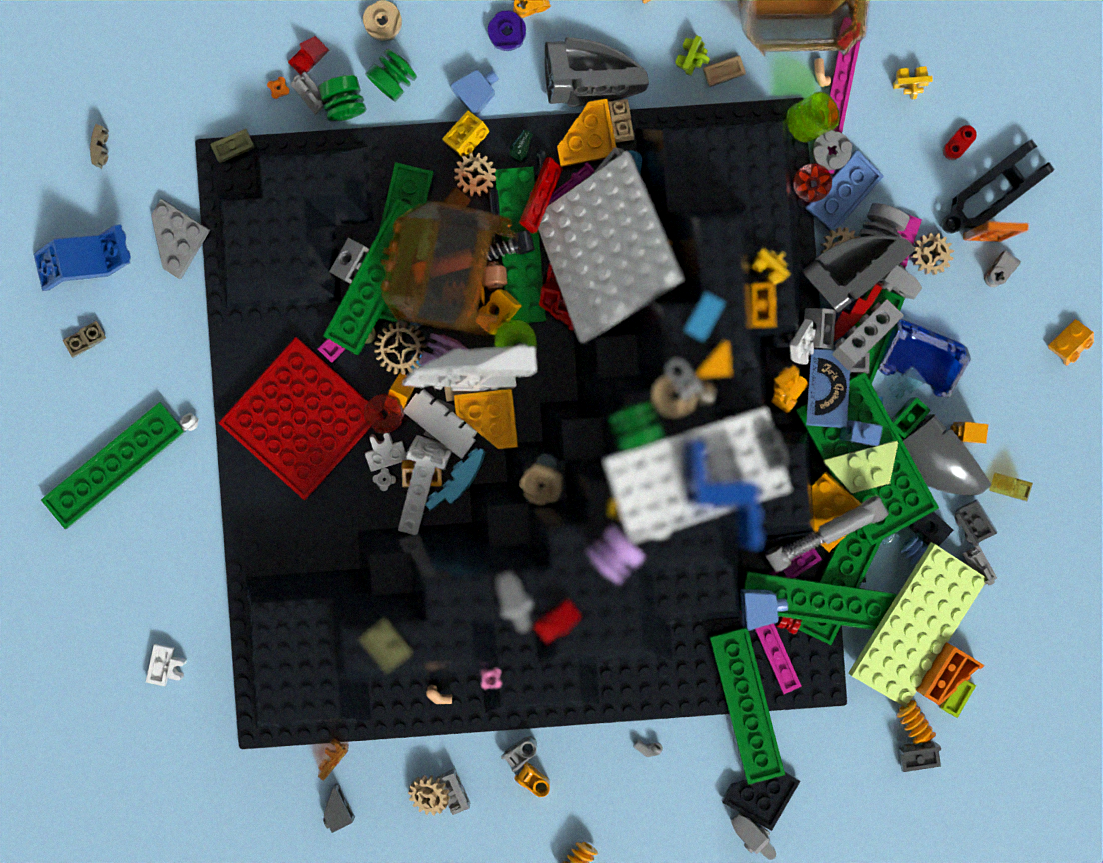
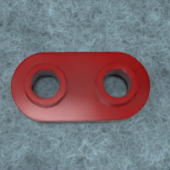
[943,125,977,160]

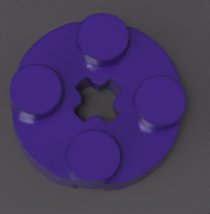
[488,11,526,51]

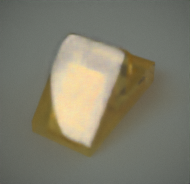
[989,473,1033,501]

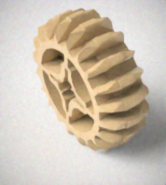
[374,322,427,375]

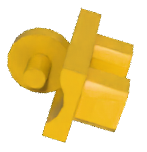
[893,66,933,100]
[751,249,790,285]

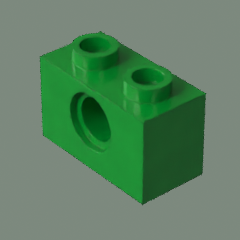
[891,397,931,439]

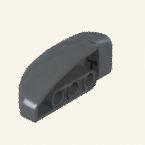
[545,37,649,107]
[802,235,916,313]
[902,414,992,495]

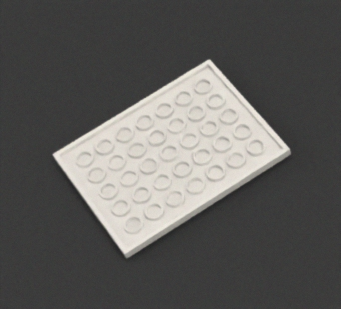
[538,151,684,344]

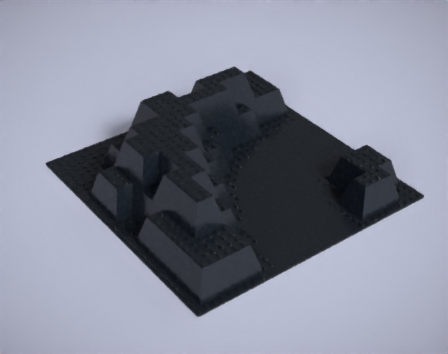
[195,98,847,749]

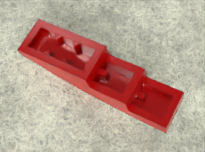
[834,282,884,342]

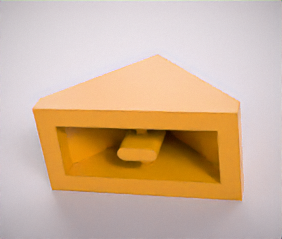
[695,341,731,378]
[384,372,415,415]

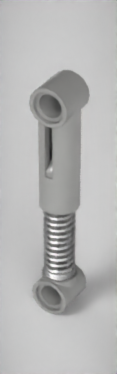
[765,496,888,572]

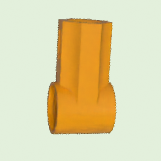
[771,375,809,414]

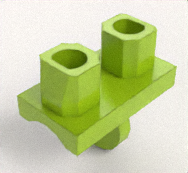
[675,35,710,76]

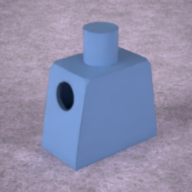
[450,70,499,117]
[839,420,882,446]
[740,589,788,630]

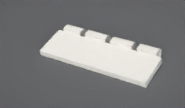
[403,389,477,459]

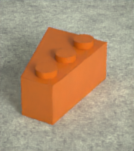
[916,642,985,705]

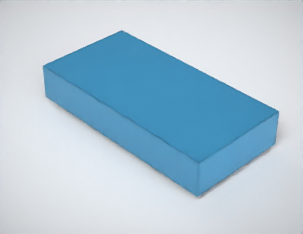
[685,293,725,341]

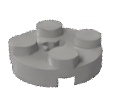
[812,130,852,171]

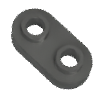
[757,428,788,470]

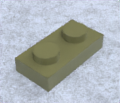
[211,129,255,163]

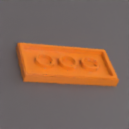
[963,222,1029,242]

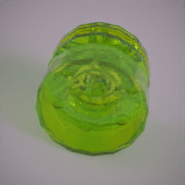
[787,92,840,143]
[495,320,538,354]

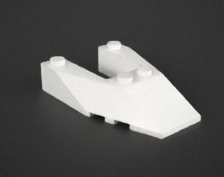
[402,344,537,391]

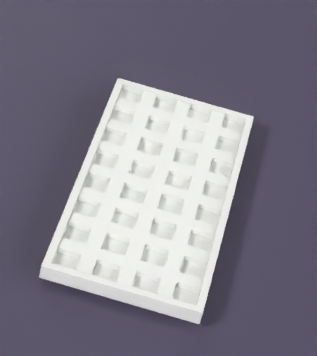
[604,408,791,543]

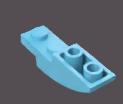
[425,448,486,510]

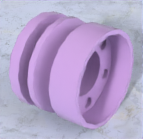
[418,333,469,365]
[587,525,645,583]

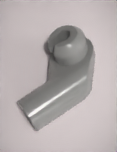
[633,739,663,757]

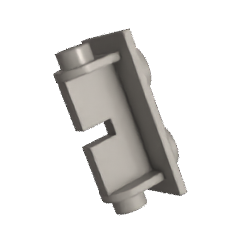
[290,72,328,115]
[962,545,997,586]

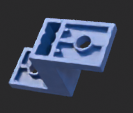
[33,225,131,291]
[683,440,763,549]

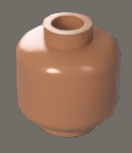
[481,261,507,291]

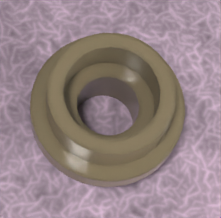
[696,382,714,404]

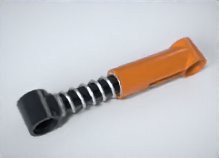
[410,230,535,285]

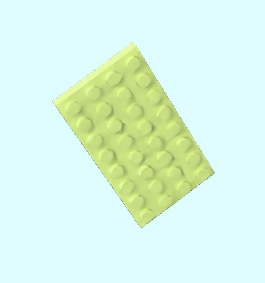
[848,542,987,707]

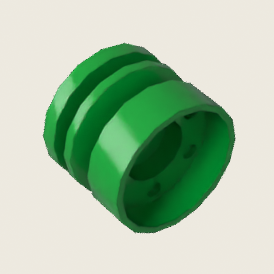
[365,49,417,102]
[318,75,367,122]
[609,403,664,453]

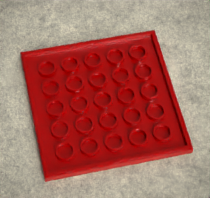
[218,337,383,500]

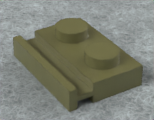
[360,619,412,672]

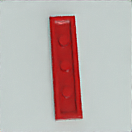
[519,157,563,233]

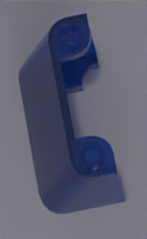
[878,319,971,398]

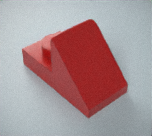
[288,36,330,75]
[534,599,581,643]

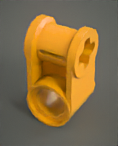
[513,0,551,18]
[514,762,550,797]

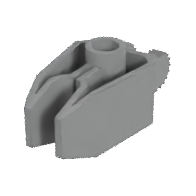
[879,264,922,299]
[498,572,533,632]
[731,813,776,860]

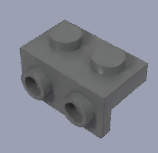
[954,499,997,547]
[898,740,941,772]

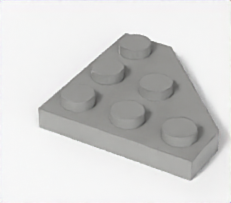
[151,199,210,279]

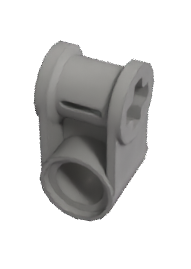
[985,250,1021,287]
[665,361,703,402]
[501,736,537,772]

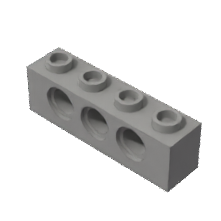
[832,300,904,370]

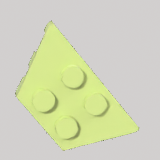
[823,441,898,493]

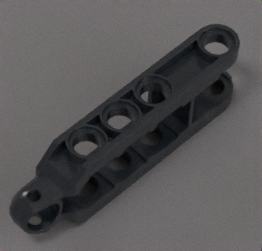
[941,139,1055,234]

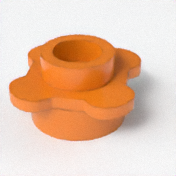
[267,77,290,99]

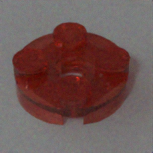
[364,394,404,434]

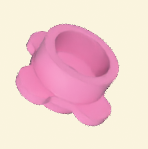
[481,668,501,689]

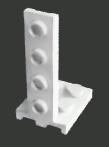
[398,435,452,535]

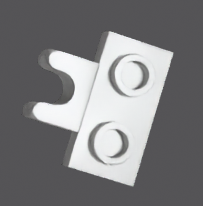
[790,319,815,364]
[365,430,408,472]
[146,644,187,686]

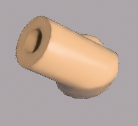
[814,58,831,87]
[426,685,452,704]

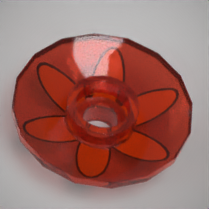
[793,164,832,202]

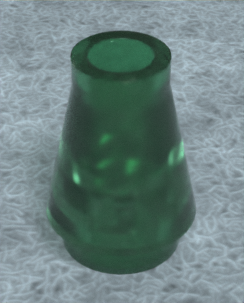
[509,130,533,160]

